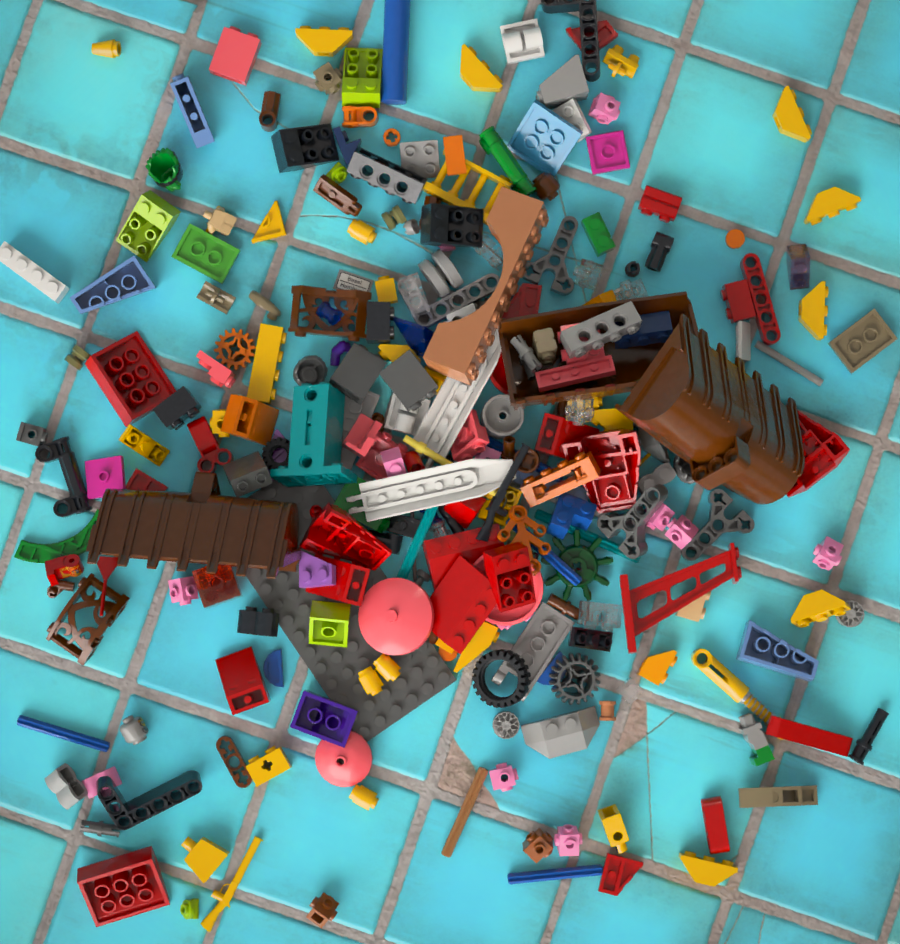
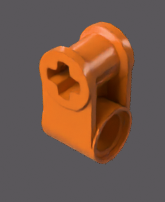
[342,106,379,128]

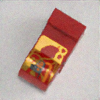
[45,554,84,586]

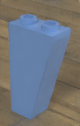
[170,73,215,148]

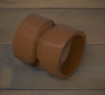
[513,449,541,473]

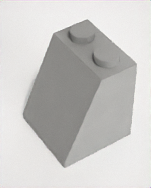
[536,54,589,109]

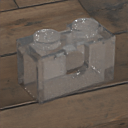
[399,272,430,318]
[577,601,623,631]

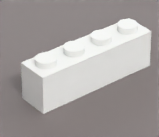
[0,241,70,304]

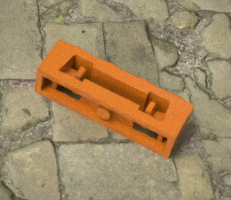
[520,451,601,508]

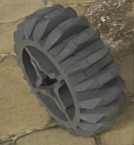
[549,653,601,705]

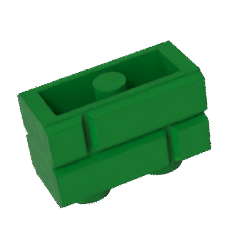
[581,212,616,257]

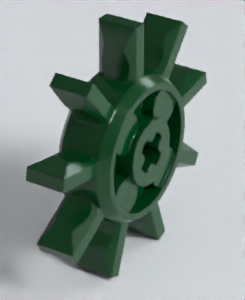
[541,529,613,601]

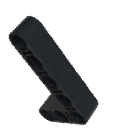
[541,0,600,82]
[96,770,202,830]

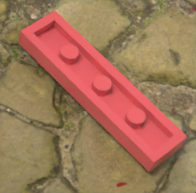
[535,355,616,392]

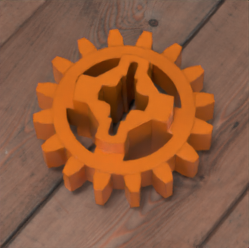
[214,328,256,370]

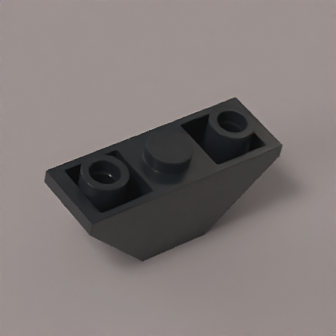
[568,626,613,652]

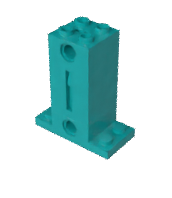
[270,382,357,487]

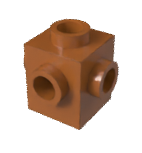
[522,828,553,863]
[306,892,339,929]

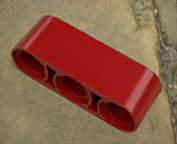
[701,796,730,855]

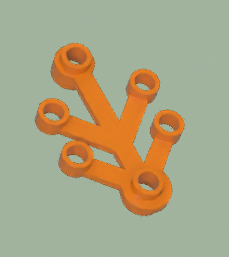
[497,505,551,576]

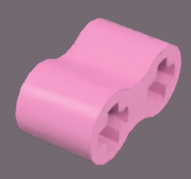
[82,766,123,798]

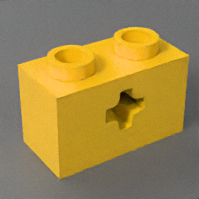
[245,745,292,787]

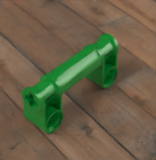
[479,126,537,196]

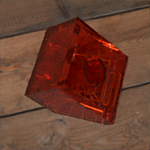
[192,564,243,609]

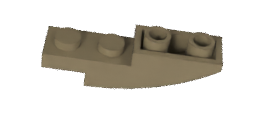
[738,785,818,808]

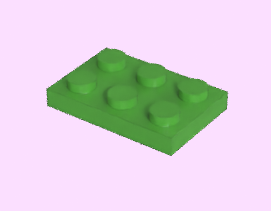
[171,223,240,284]

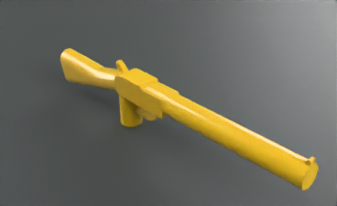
[200,836,263,932]

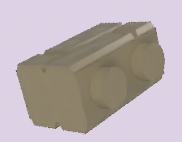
[532,328,557,366]

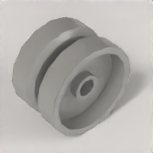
[418,249,464,299]
[480,394,524,439]

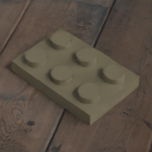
[828,308,898,374]

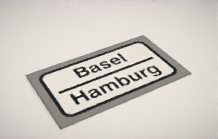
[333,269,374,292]

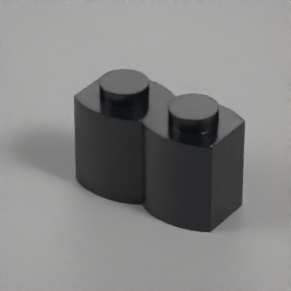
[237,606,279,637]

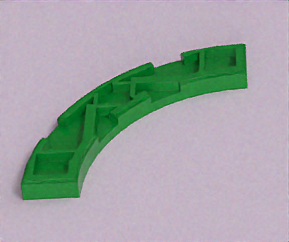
[14,509,99,563]

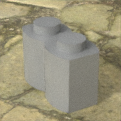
[638,463,676,495]
[45,763,88,810]

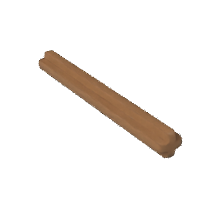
[441,767,488,858]

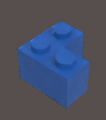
[546,493,597,540]

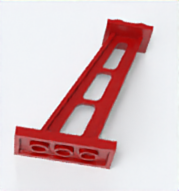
[619,543,742,654]

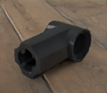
[644,231,674,272]
[369,530,403,555]

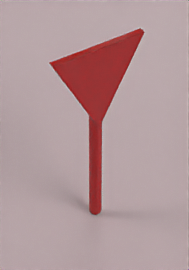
[97,556,118,616]

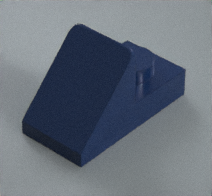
[333,126,362,168]

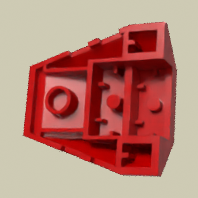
[786,405,850,498]
[562,428,641,513]
[299,503,392,571]

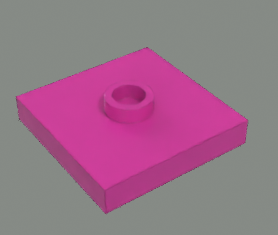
[585,130,630,175]
[85,455,126,500]

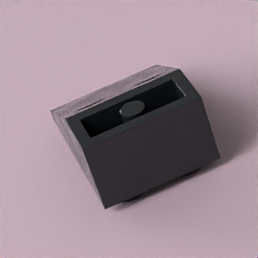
[271,123,339,173]
[420,203,484,248]

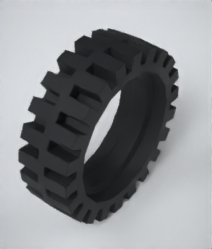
[472,649,531,708]

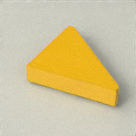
[251,200,286,244]

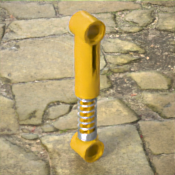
[691,648,783,740]

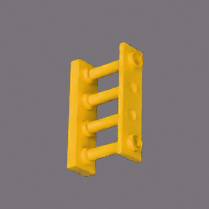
[423,150,512,226]

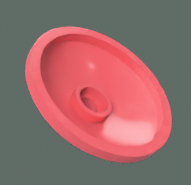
[315,731,373,787]

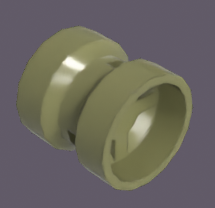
[381,205,407,231]
[64,344,91,371]

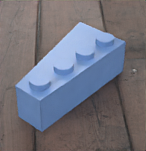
[70,256,156,314]
[736,620,819,682]

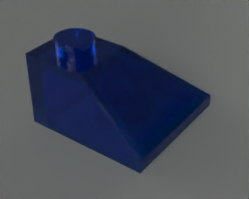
[393,317,434,358]

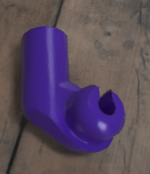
[330,341,351,366]

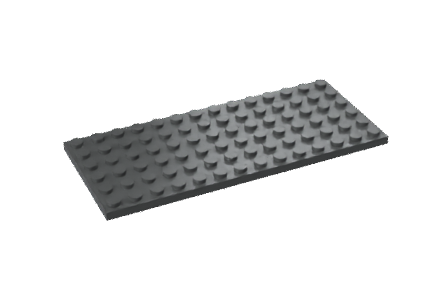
[246,480,457,742]

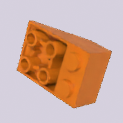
[220,394,279,446]

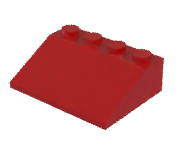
[85,331,176,427]
[422,523,504,591]
[430,555,497,654]
[77,846,170,927]

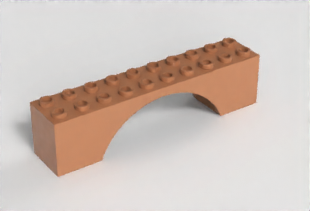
[423,187,549,386]

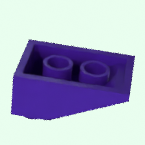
[290,690,358,748]

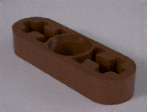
[216,736,253,788]

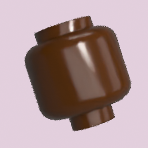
[532,172,560,201]

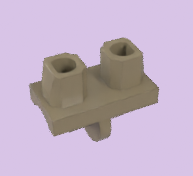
[196,281,236,315]

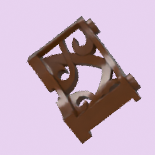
[288,285,372,342]
[46,573,130,666]

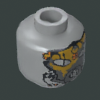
[120,715,148,745]

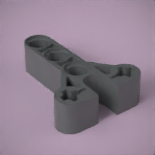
[523,216,578,296]
[597,484,668,559]
[681,489,755,561]

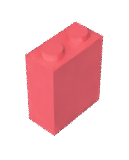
[209,26,262,86]

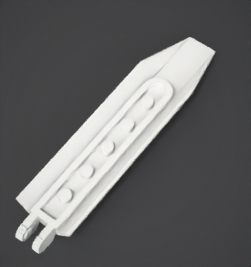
[409,329,501,469]
[346,459,516,522]

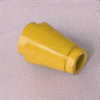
[92,39,121,58]

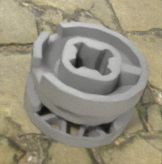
[836,600,865,627]
[493,711,520,739]

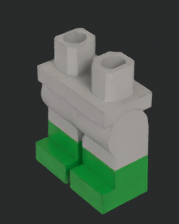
[738,713,775,766]

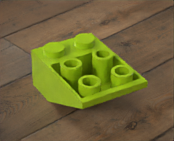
[342,47,383,108]
[115,190,181,262]

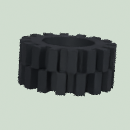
[262,437,290,469]

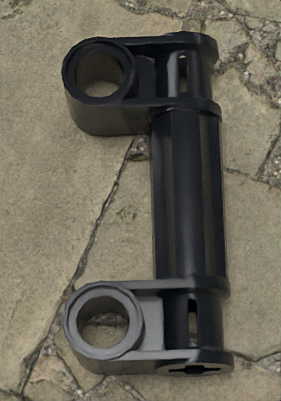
[35,436,93,518]

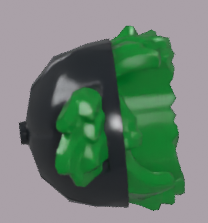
[146,148,183,192]

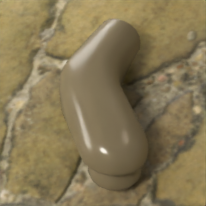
[249,290,281,321]

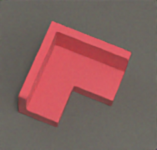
[342,413,383,458]

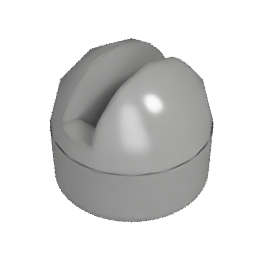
[403,219,419,235]

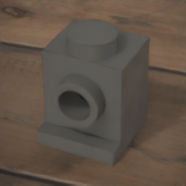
[16,422,48,447]

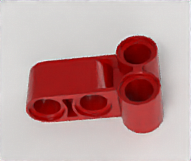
[187,416,234,473]

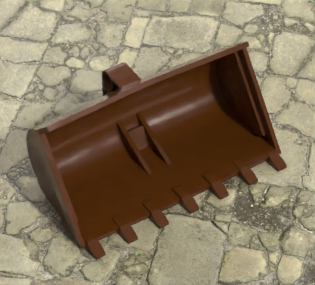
[498,291,699,411]
[614,314,805,504]
[86,472,301,579]

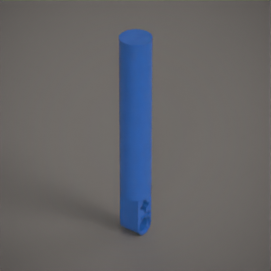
[381,0,410,105]

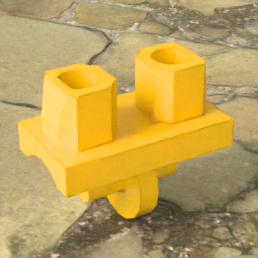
[602,45,640,79]

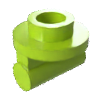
[326,162,348,184]
[180,898,199,919]

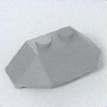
[521,706,600,759]

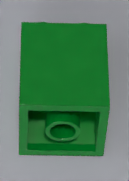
[334,477,391,534]

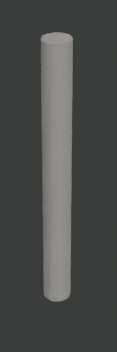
[754,340,824,386]

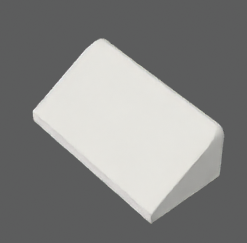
[736,321,751,361]

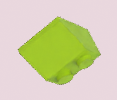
[309,600,351,647]

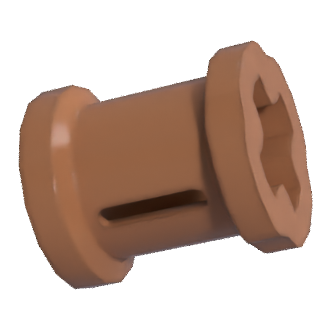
[599,700,616,721]

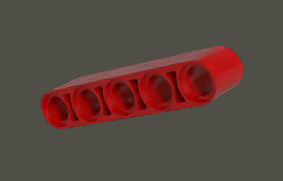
[740,253,781,346]
[765,715,853,757]

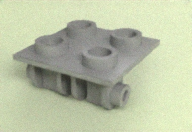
[399,140,440,178]

